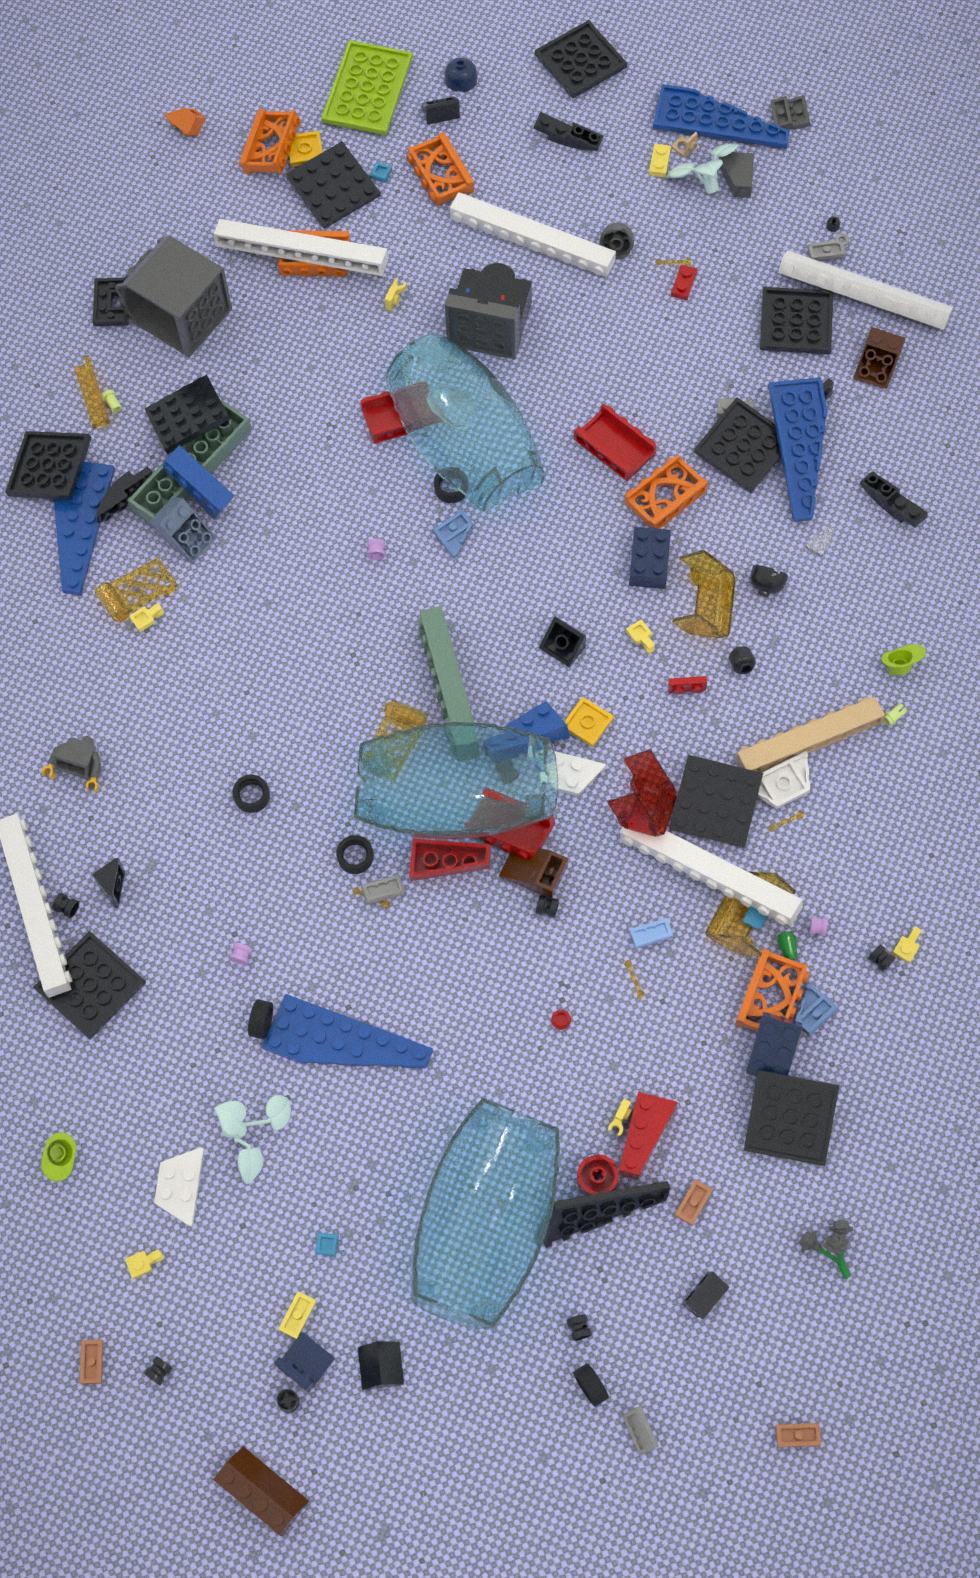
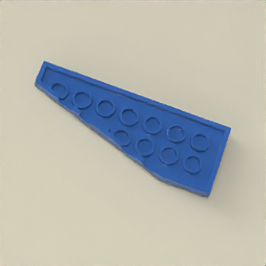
[653,84,790,149]
[768,377,828,522]
[54,461,115,596]
[262,994,433,1069]

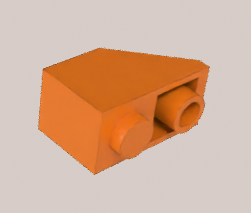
[165,108,206,137]

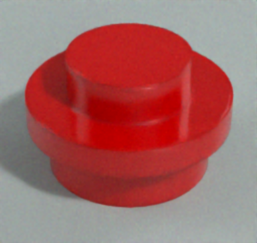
[551,1010,571,1030]

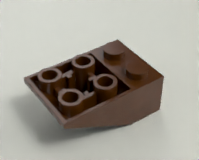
[853,327,906,389]
[499,847,568,899]

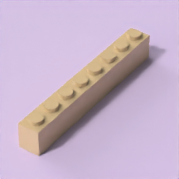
[736,696,885,773]

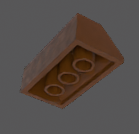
[213,1446,309,1537]

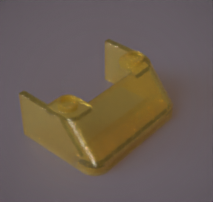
[672,550,736,638]
[706,872,796,957]

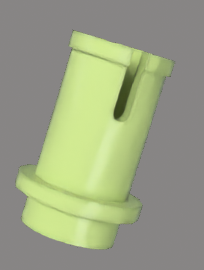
[102,389,122,413]
[883,704,907,726]

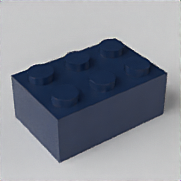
[629,527,671,589]
[746,1011,802,1077]

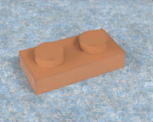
[674,1179,713,1226]
[80,1340,104,1385]
[776,1423,821,1448]

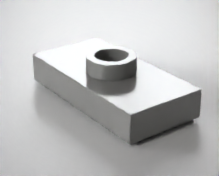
[361,875,405,905]
[622,1406,659,1456]

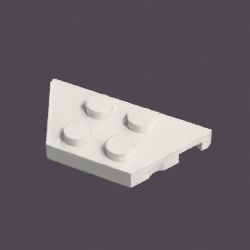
[534,747,606,797]
[758,751,810,809]
[154,1147,205,1227]

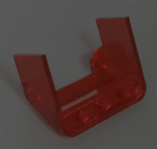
[608,749,677,837]

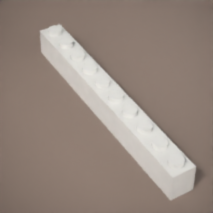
[450,192,616,277]
[214,219,388,276]
[778,250,953,330]
[620,813,803,926]
[0,814,72,998]

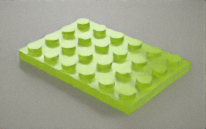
[321,40,413,136]

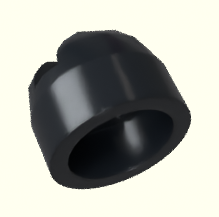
[826,216,840,232]

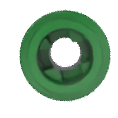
[777,931,798,960]

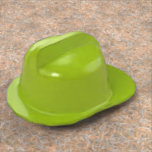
[881,644,926,676]
[41,1132,77,1181]

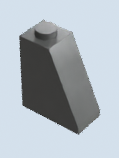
[719,152,754,198]

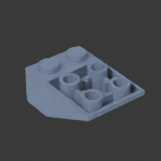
[149,497,217,563]

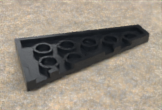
[543,1181,671,1248]

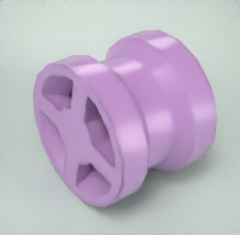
[367,539,385,560]
[809,915,828,937]
[229,943,252,965]

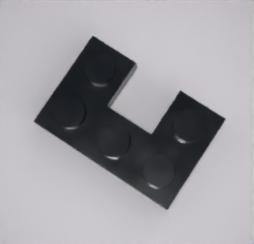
[92,277,129,326]

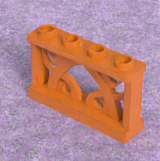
[239,109,301,174]
[406,132,474,207]
[278,230,350,277]
[624,454,708,529]
[735,948,810,1032]

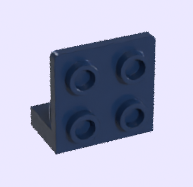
[274,1333,335,1393]

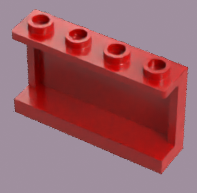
[360,381,442,444]
[574,403,657,482]
[464,787,555,860]

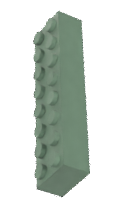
[128,400,252,525]
[417,606,480,760]

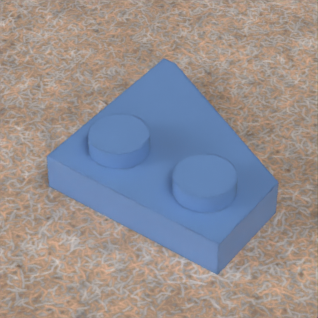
[433,510,473,559]
[795,982,838,1036]

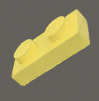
[649,144,671,178]
[278,1291,317,1339]

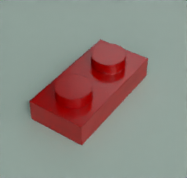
[671,264,698,301]
[668,676,707,694]

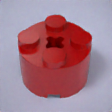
[577,1154,619,1196]

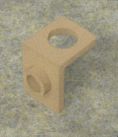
[671,132,698,158]

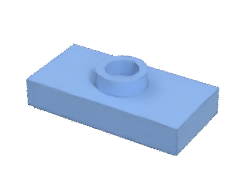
[629,918,674,949]

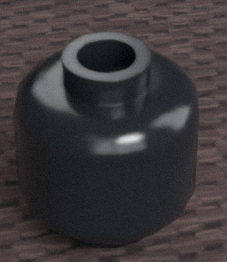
[729,646,756,674]

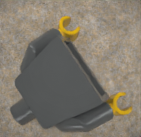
[42,736,101,792]

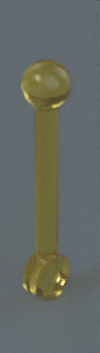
[655,258,692,266]
[768,811,804,832]
[352,887,390,909]
[624,960,645,999]

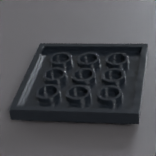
[535,20,628,98]
[286,141,381,229]
[760,287,833,354]
[145,374,230,454]
[693,397,781,494]
[5,431,92,500]
[669,755,763,848]
[33,931,146,1040]
[744,1069,839,1166]

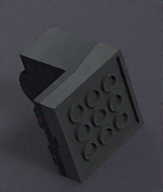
[445,263,532,360]

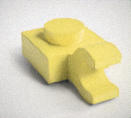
[384,279,407,311]
[129,603,164,632]
[626,619,655,654]
[892,926,922,964]
[608,1099,632,1137]
[125,1249,164,1279]

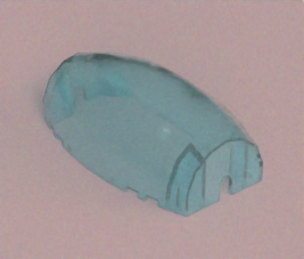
[386,333,545,511]
[354,722,558,839]
[410,1098,560,1329]

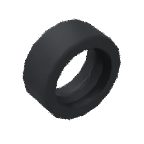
[434,467,468,503]
[232,774,270,813]
[336,835,374,874]
[248,999,273,1039]
[573,1363,609,1407]

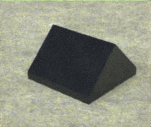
[421,96,460,125]
[539,616,586,667]
[92,858,125,908]
[358,1341,404,1391]

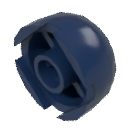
[444,57,478,92]

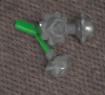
[799,1220,853,1279]

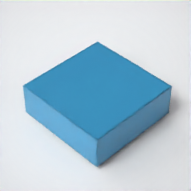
[370,162,392,183]
[742,906,767,931]
[315,1232,339,1257]

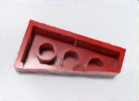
[409,838,491,881]
[618,1092,678,1180]

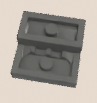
[770,95,811,130]

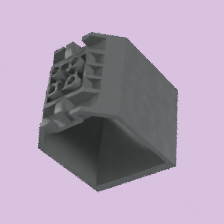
[115,236,232,358]

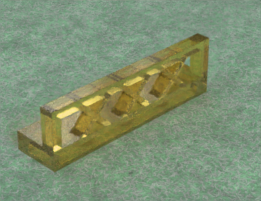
[74,355,110,429]

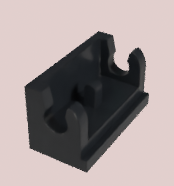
[682,1271,729,1319]

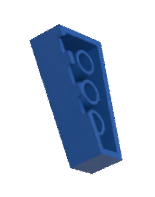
[162,445,235,520]
[483,701,570,765]

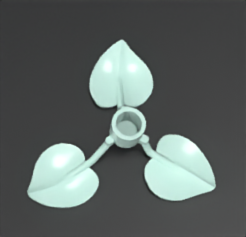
[666,144,740,194]
[214,1095,291,1184]

